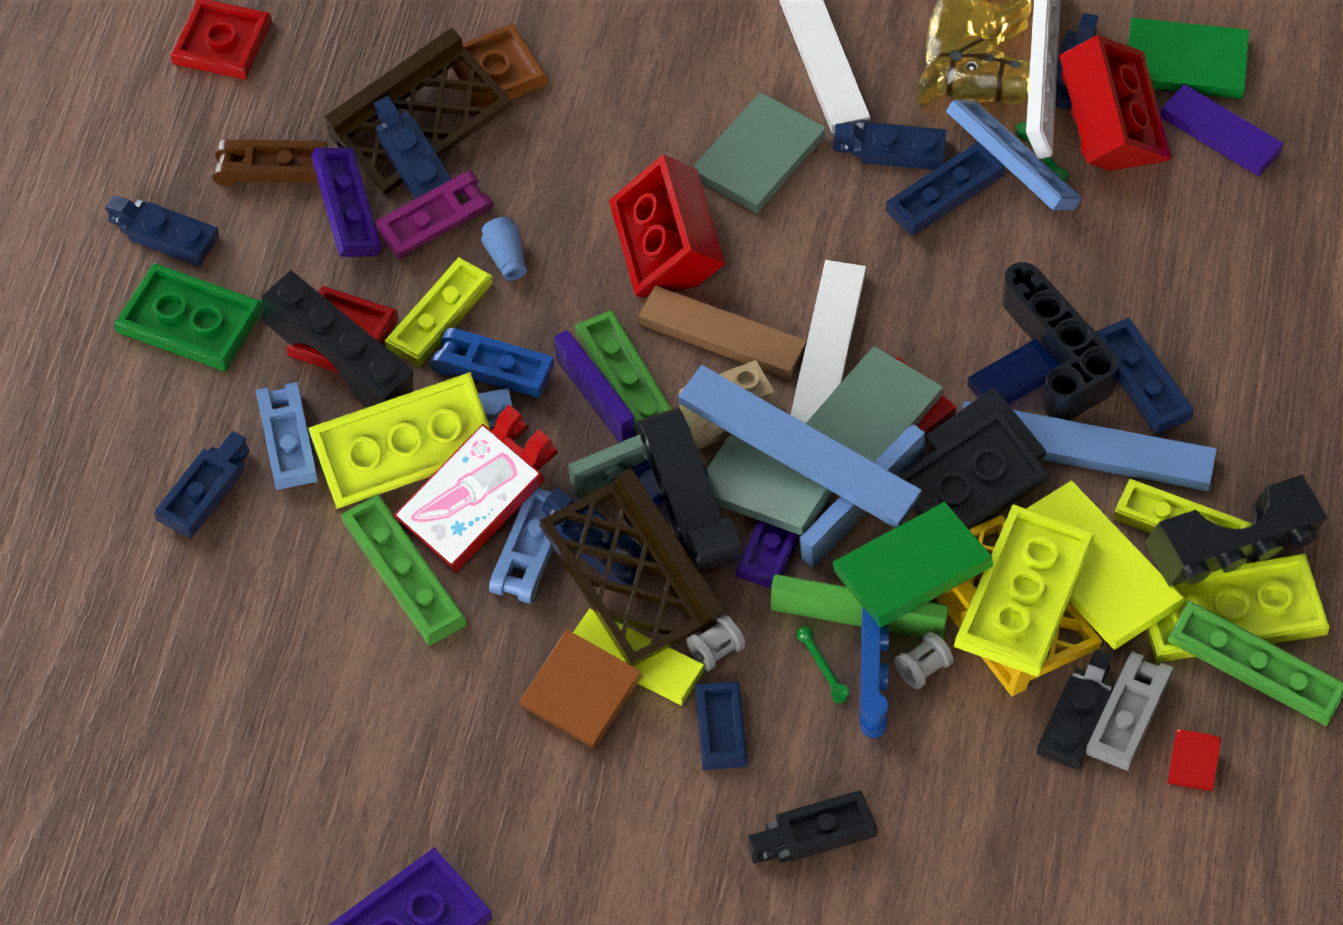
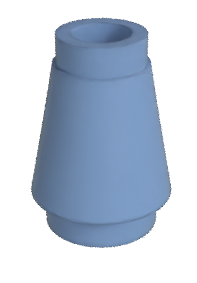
[481,217,527,281]

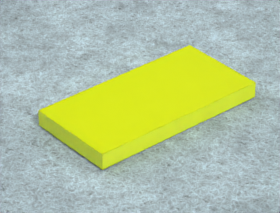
[308,372,491,509]
[1004,480,1184,650]
[954,504,1096,677]
[1146,553,1330,663]

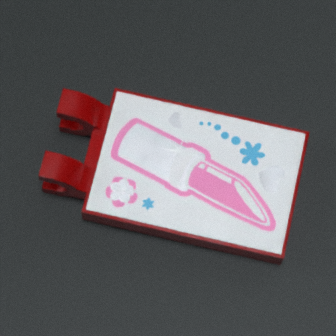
[394,404,559,572]

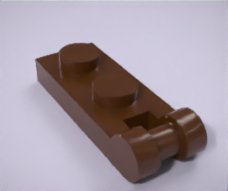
[212,140,328,186]

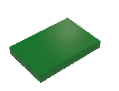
[1128,17,1249,99]
[114,263,262,372]
[833,502,993,628]

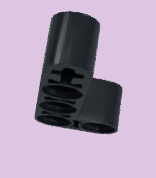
[1002,262,1118,420]
[636,407,741,575]

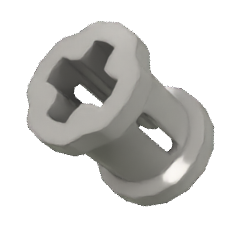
[686,615,745,671]
[894,632,954,689]

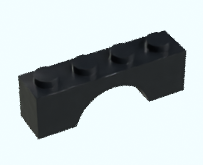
[262,270,414,408]
[1144,474,1328,587]

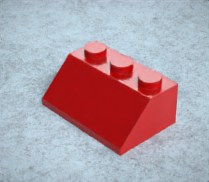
[1059,35,1172,171]
[609,154,725,298]

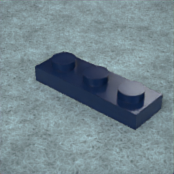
[886,142,1005,236]
[1095,317,1194,435]

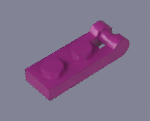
[376,170,494,259]

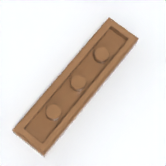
[638,285,807,380]

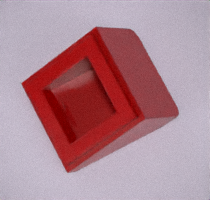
[1167,729,1221,792]

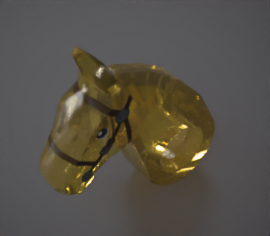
[916,0,1034,108]

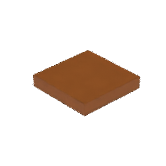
[449,23,548,108]
[518,629,643,749]

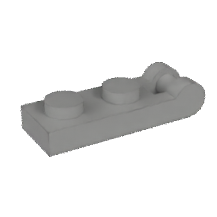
[1086,651,1174,771]

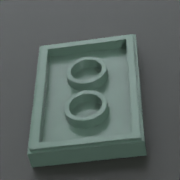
[693,92,826,214]
[805,346,943,462]
[705,434,833,536]

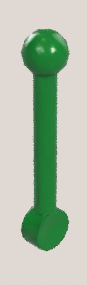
[1015,122,1069,182]
[796,626,849,704]

